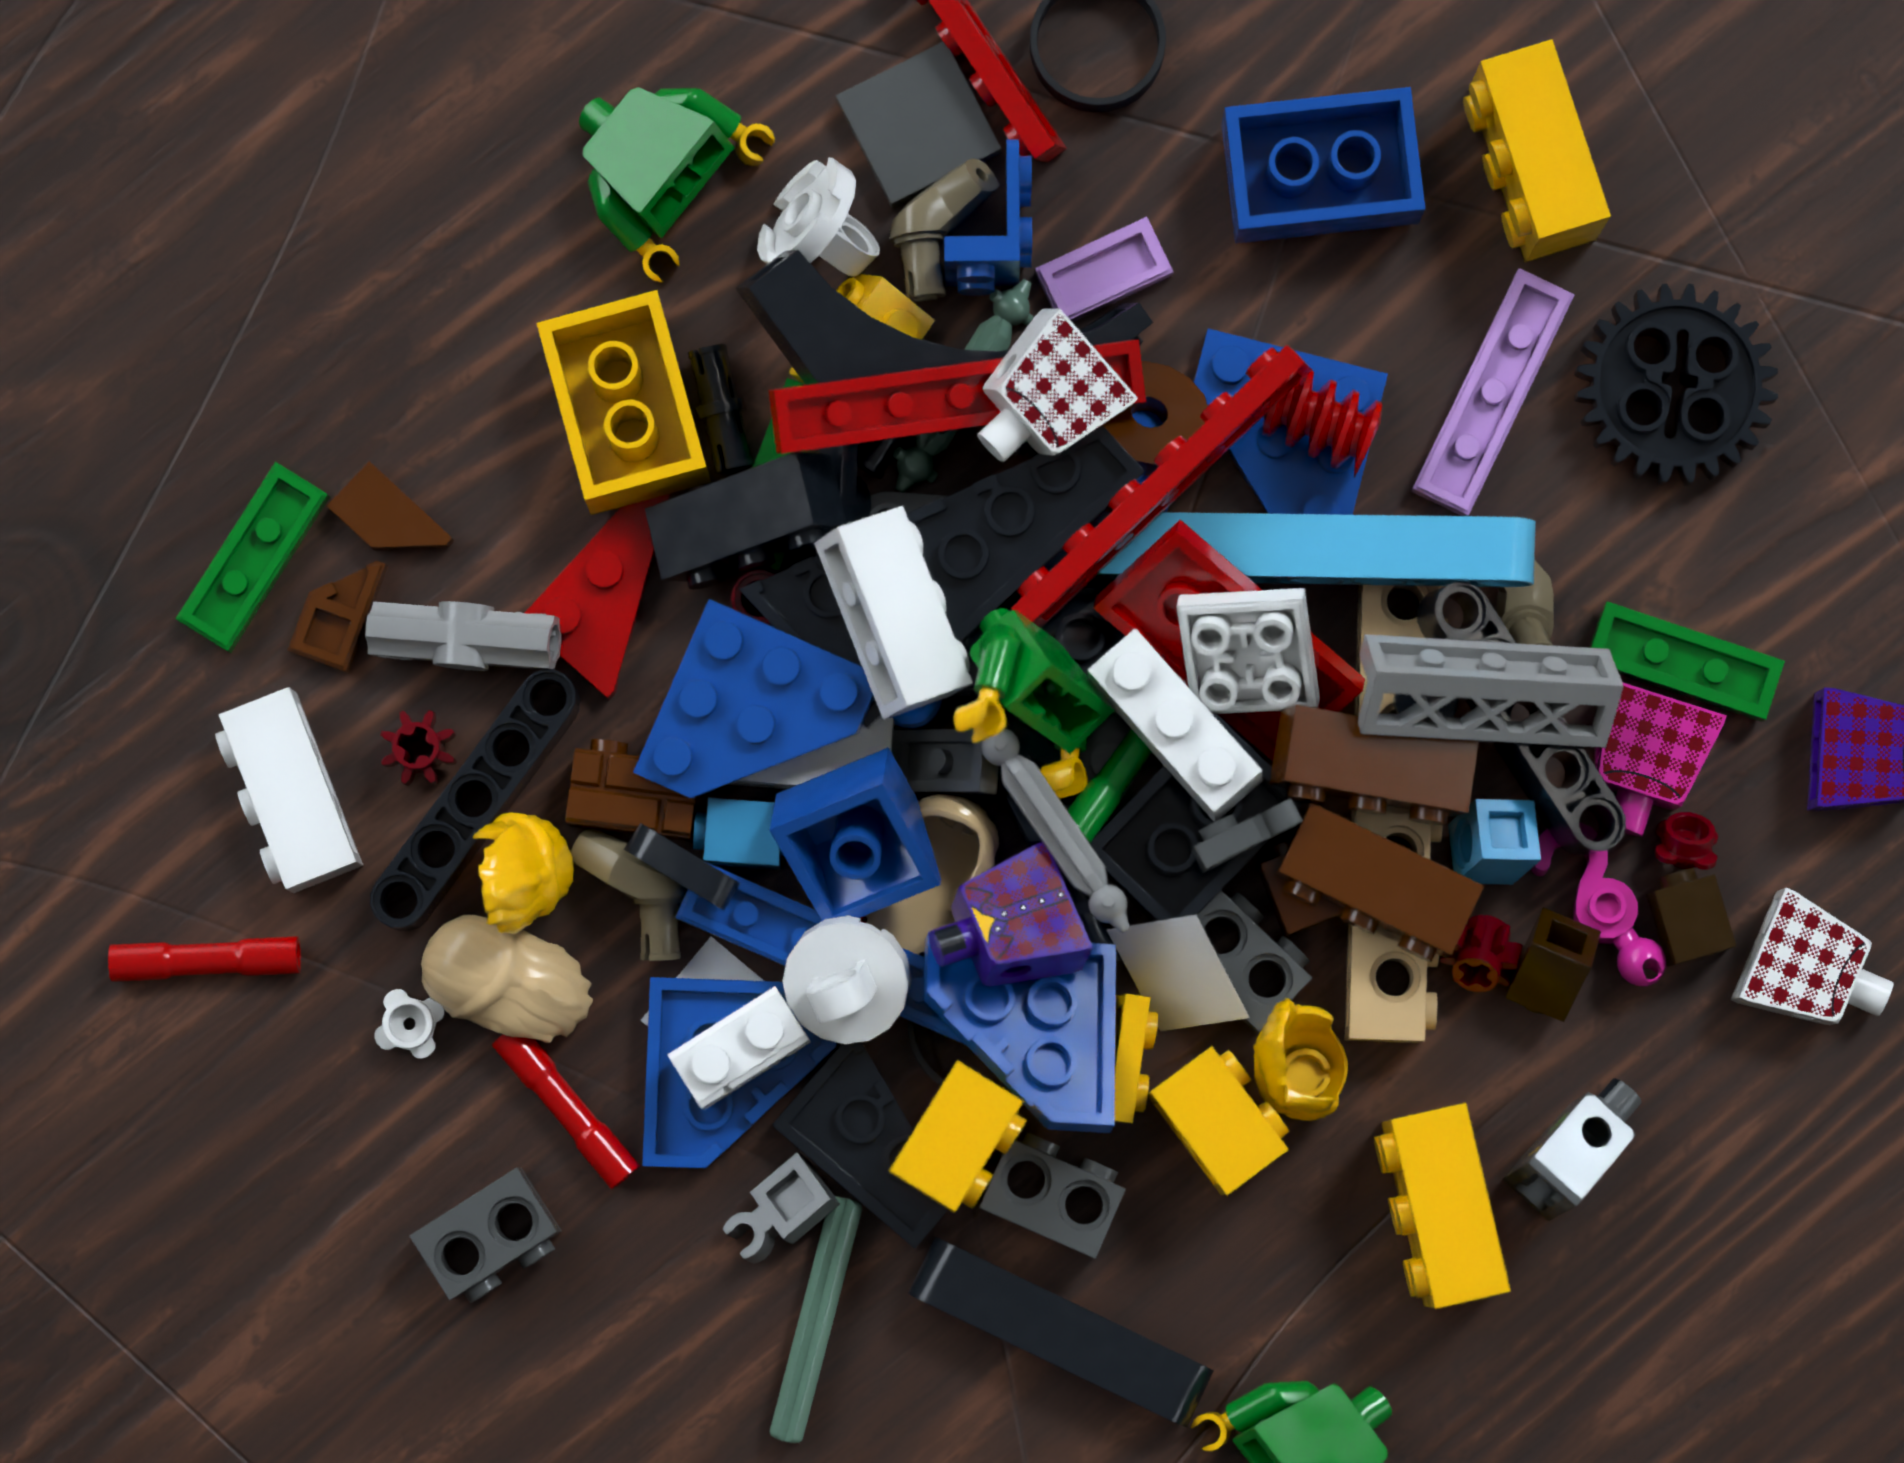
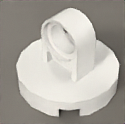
[757,157,880,277]
[783,916,912,1044]

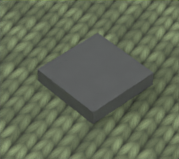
[836,42,1001,208]

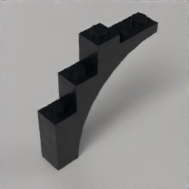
[735,250,1153,457]

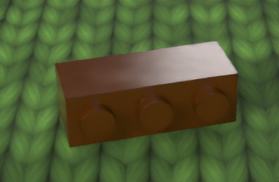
[1269,705,1479,825]
[1275,803,1484,962]

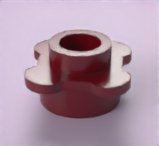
[1655,812,1718,870]

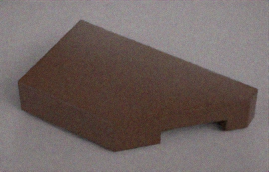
[327,461,454,550]
[287,561,388,673]

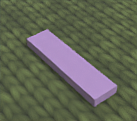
[1411,268,1575,516]

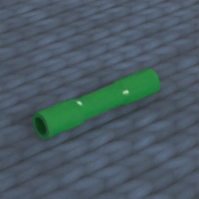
[1067,729,1152,843]

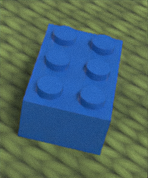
[1221,87,1425,244]

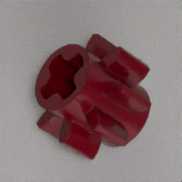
[380,710,457,786]
[1440,915,1523,992]

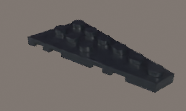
[739,425,1146,729]

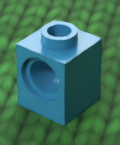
[693,798,782,870]
[1448,799,1541,885]

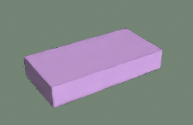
[1035,217,1173,322]

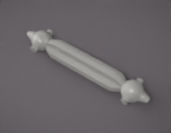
[982,728,1130,933]

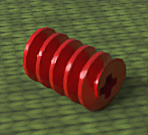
[1263,370,1382,478]

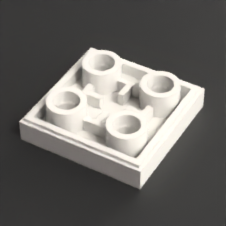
[1176,588,1320,714]

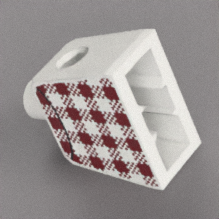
[977,309,1138,462]
[1730,888,1894,1025]

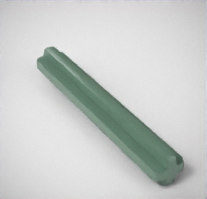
[770,1196,862,1444]

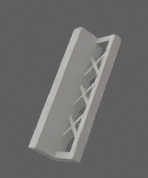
[1358,634,1623,748]

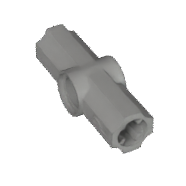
[365,601,562,671]

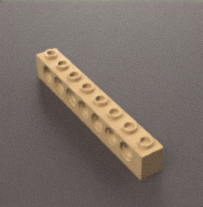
[1344,585,1448,1043]

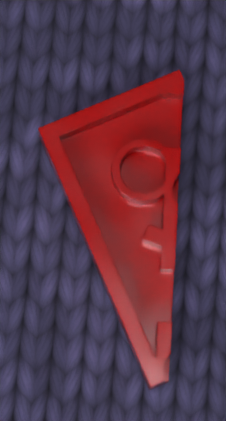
[525,493,672,700]

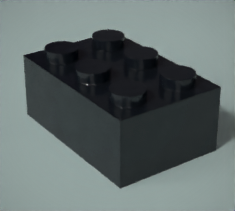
[1090,713,1305,922]

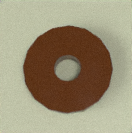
[1101,361,1208,476]

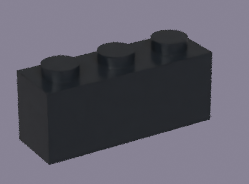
[645,452,847,590]

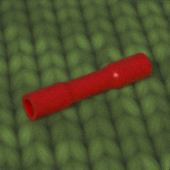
[108,936,301,982]
[491,1034,640,1190]

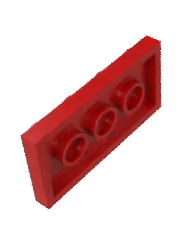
[1093,520,1365,761]

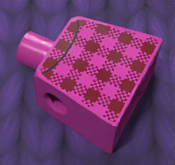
[1593,682,1726,837]

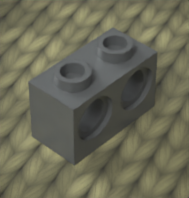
[1197,891,1312,1035]
[979,1132,1126,1259]
[410,1167,562,1303]

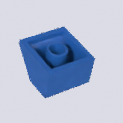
[769,747,941,921]

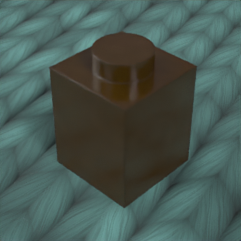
[1646,867,1737,967]
[1506,907,1601,1022]

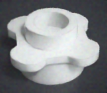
[375,989,445,1059]

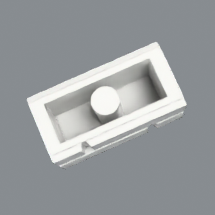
[668,987,811,1110]

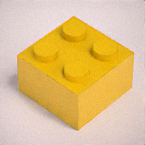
[1148,1046,1289,1196]
[890,1061,1027,1213]

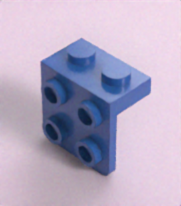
[944,139,1032,296]

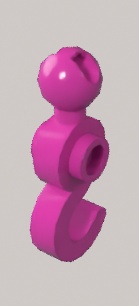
[1531,822,1666,986]

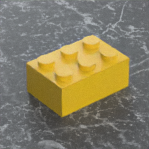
[1463,39,1611,262]
[536,290,711,515]
[1374,1103,1510,1309]

